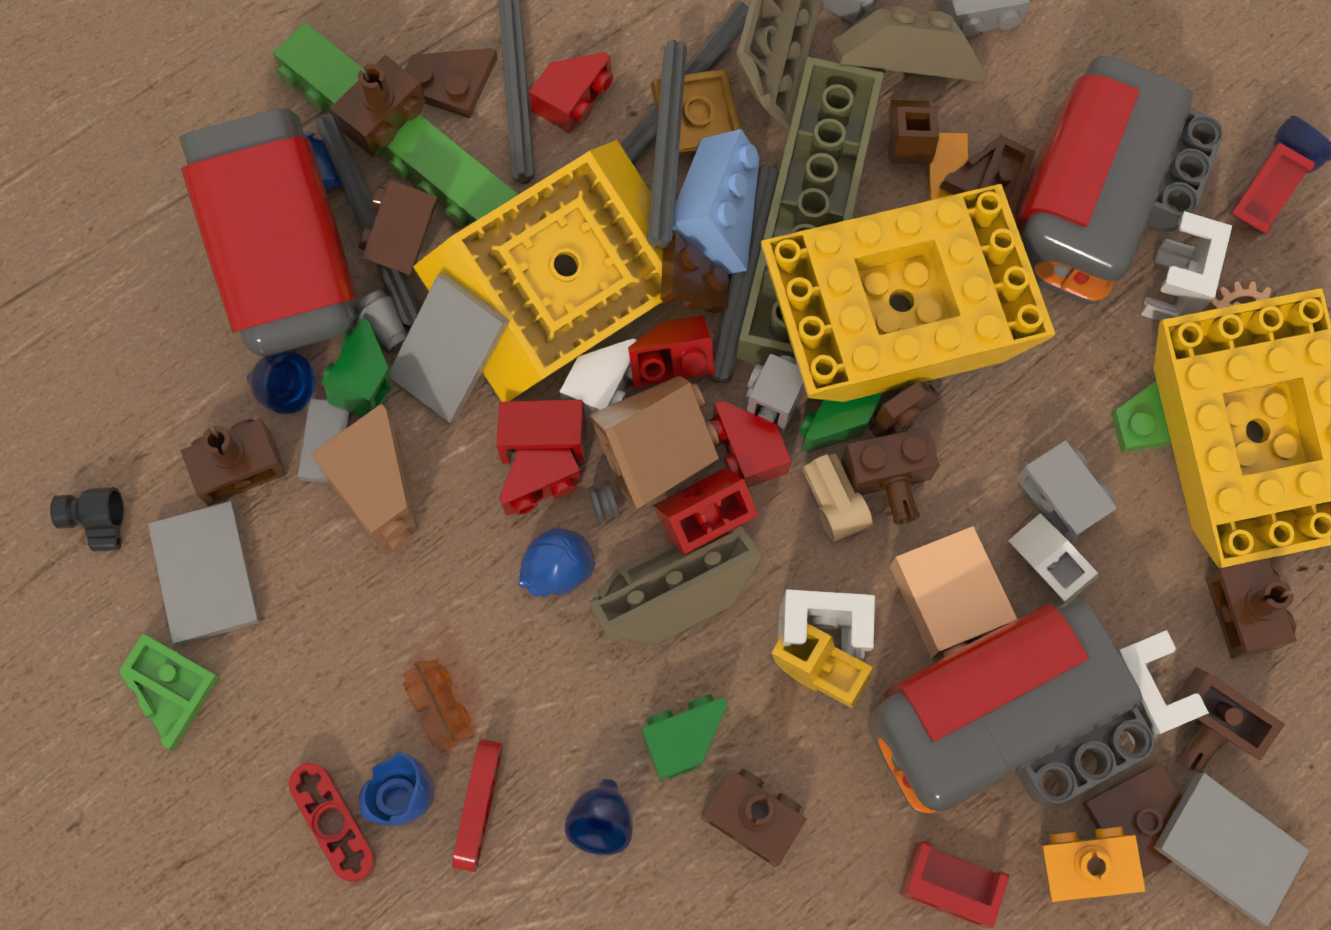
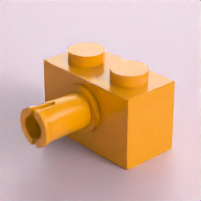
[1041,826,1146,902]

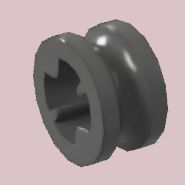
[588,481,620,523]

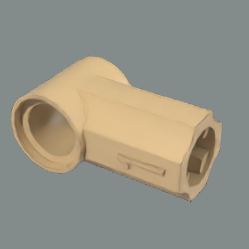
[802,453,873,542]

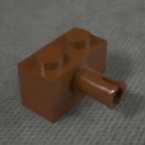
[330,55,426,156]
[358,179,438,276]
[180,418,287,506]
[841,427,940,525]
[1205,558,1297,659]
[1171,667,1285,773]
[701,768,807,867]

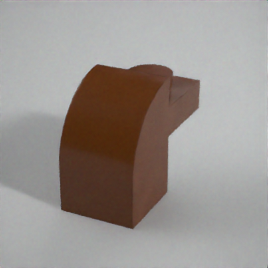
[888,100,939,164]

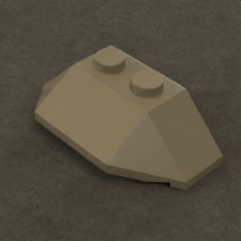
[737,0,822,128]
[831,6,987,82]
[589,526,762,644]

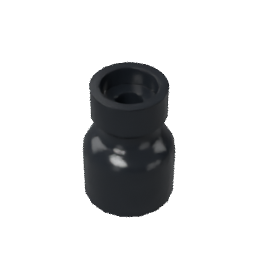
[50,487,124,552]

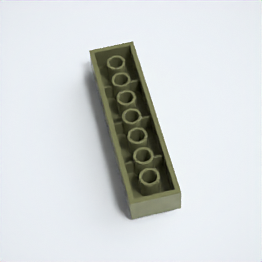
[736,56,884,365]

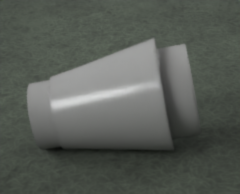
[355,290,407,353]

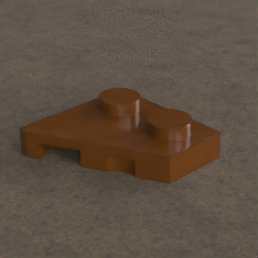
[405,48,497,119]
[939,135,1035,214]
[660,234,730,313]
[869,382,942,438]

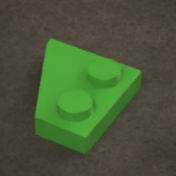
[1112,381,1172,453]
[119,633,220,751]

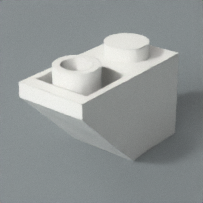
[560,338,637,418]
[1008,513,1099,603]

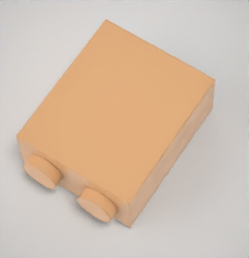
[889,526,1017,659]

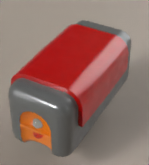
[1014,56,1223,304]
[179,108,358,356]
[868,597,1154,814]

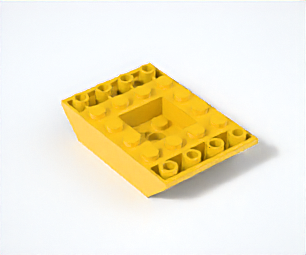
[413,140,675,402]
[760,184,1056,402]
[1154,288,1331,568]

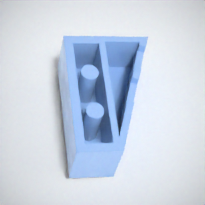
[673,129,760,274]

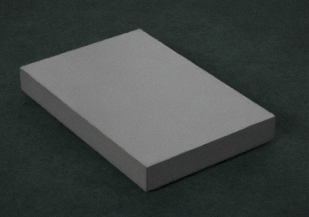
[389,273,510,423]
[148,501,261,646]
[1153,773,1310,927]

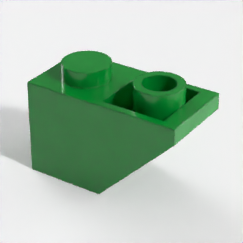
[322,318,391,417]
[799,392,883,453]
[641,695,727,783]

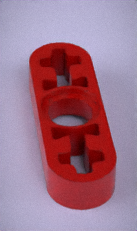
[452,739,503,872]
[288,763,376,882]

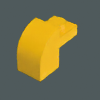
[771,623,874,709]

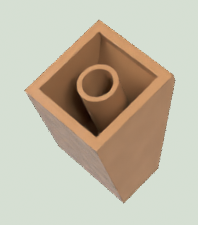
[589,376,719,509]
[311,403,418,554]

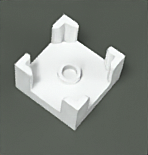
[1140,211,1232,321]
[777,589,875,661]
[1118,630,1209,744]

